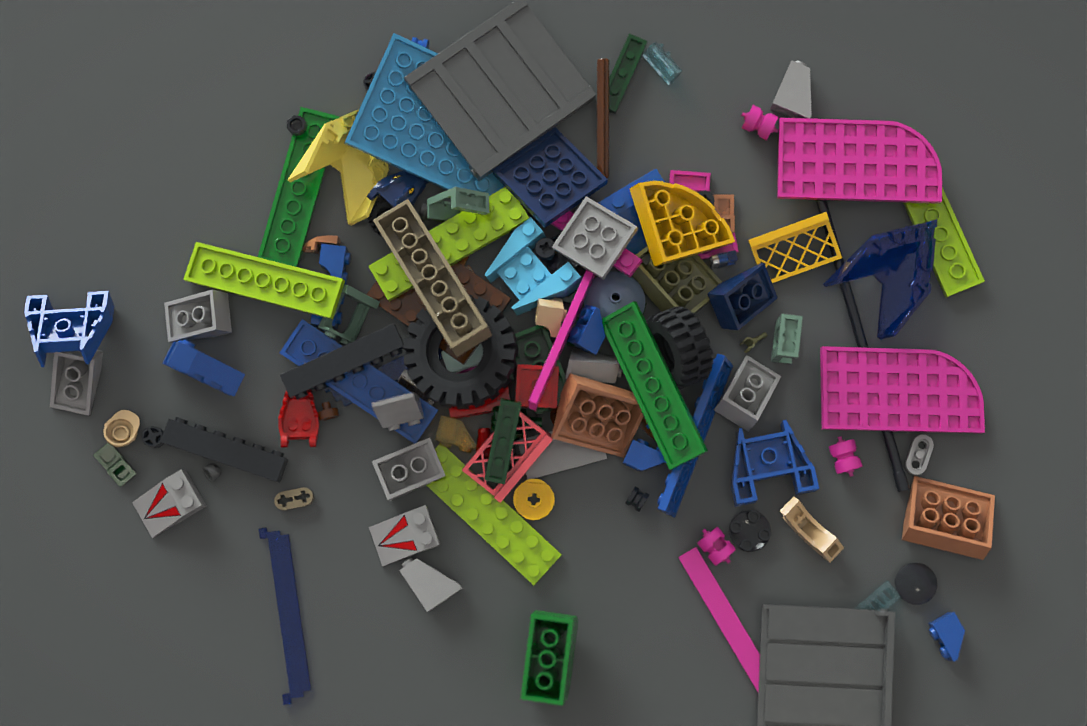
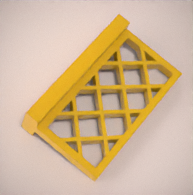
[748,212,842,283]

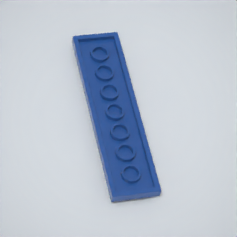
[280,319,439,444]
[658,353,733,518]

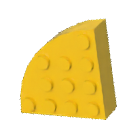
[630,181,735,267]

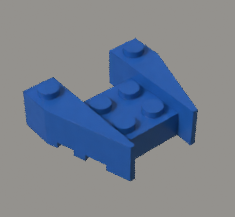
[24,291,115,367]
[162,339,245,397]
[731,420,819,507]

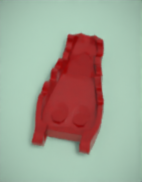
[278,390,319,448]

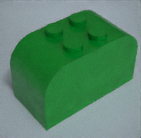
[521,610,578,706]

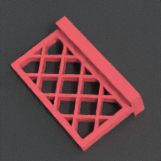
[462,411,553,503]

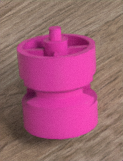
[741,105,778,141]
[828,436,863,477]
[697,526,736,566]

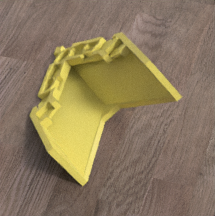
[288,109,389,226]

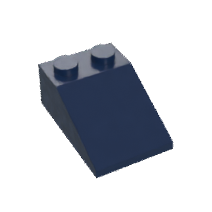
[707,263,778,330]

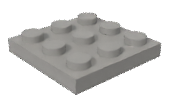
[552,196,638,280]

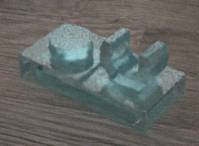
[643,42,682,85]

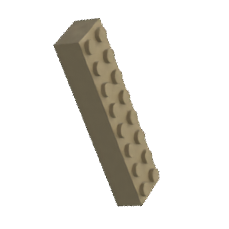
[373,199,493,357]

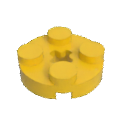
[513,479,555,520]

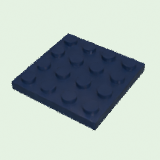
[493,127,608,228]

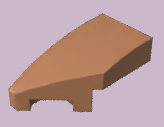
[713,195,735,232]
[303,235,340,254]

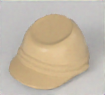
[103,410,140,447]

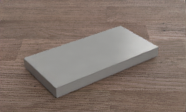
[517,431,607,479]

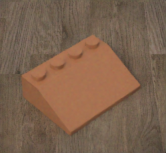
[551,373,644,458]
[902,476,995,560]

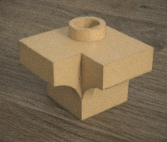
[535,298,567,338]

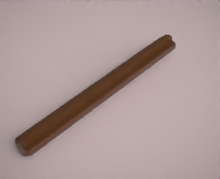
[597,58,609,179]

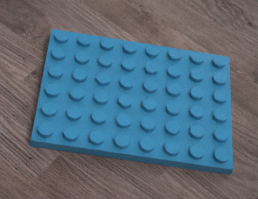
[344,33,504,196]

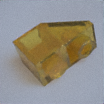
[435,416,477,453]

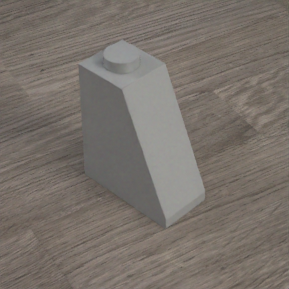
[770,60,812,118]
[565,348,622,383]
[399,557,463,612]

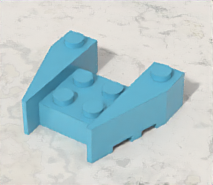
[485,217,582,315]

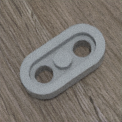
[905,435,934,475]

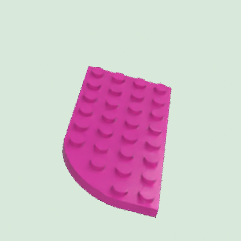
[777,118,942,204]
[820,346,985,434]

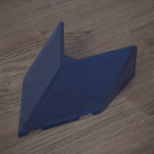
[823,219,938,340]

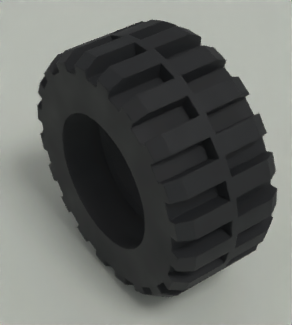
[646,306,713,390]

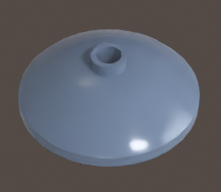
[584,271,645,319]

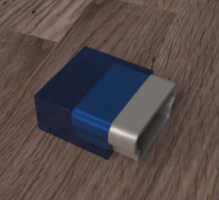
[710,250,738,268]

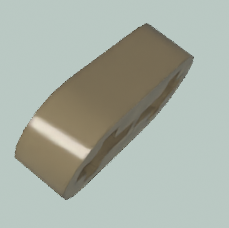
[274,487,314,510]

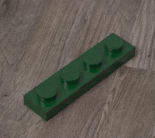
[609,33,647,114]
[484,398,522,484]

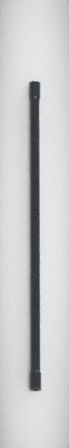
[816,200,910,492]

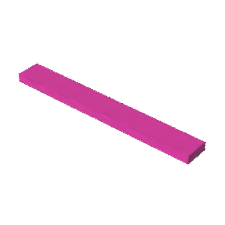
[528,270,595,411]
[678,547,760,692]

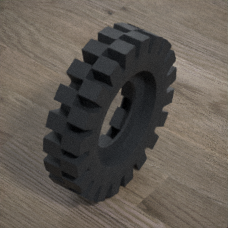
[403,294,518,409]

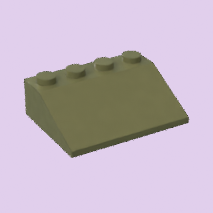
[631,246,722,314]

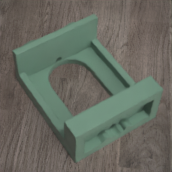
[427,187,490,222]
[318,284,380,345]
[771,314,803,364]

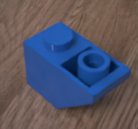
[568,305,605,355]
[622,438,666,472]
[928,612,965,662]

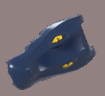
[366,170,428,208]

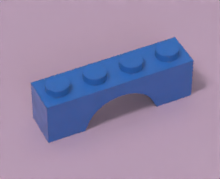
[310,244,351,329]

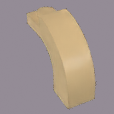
[780,497,844,563]

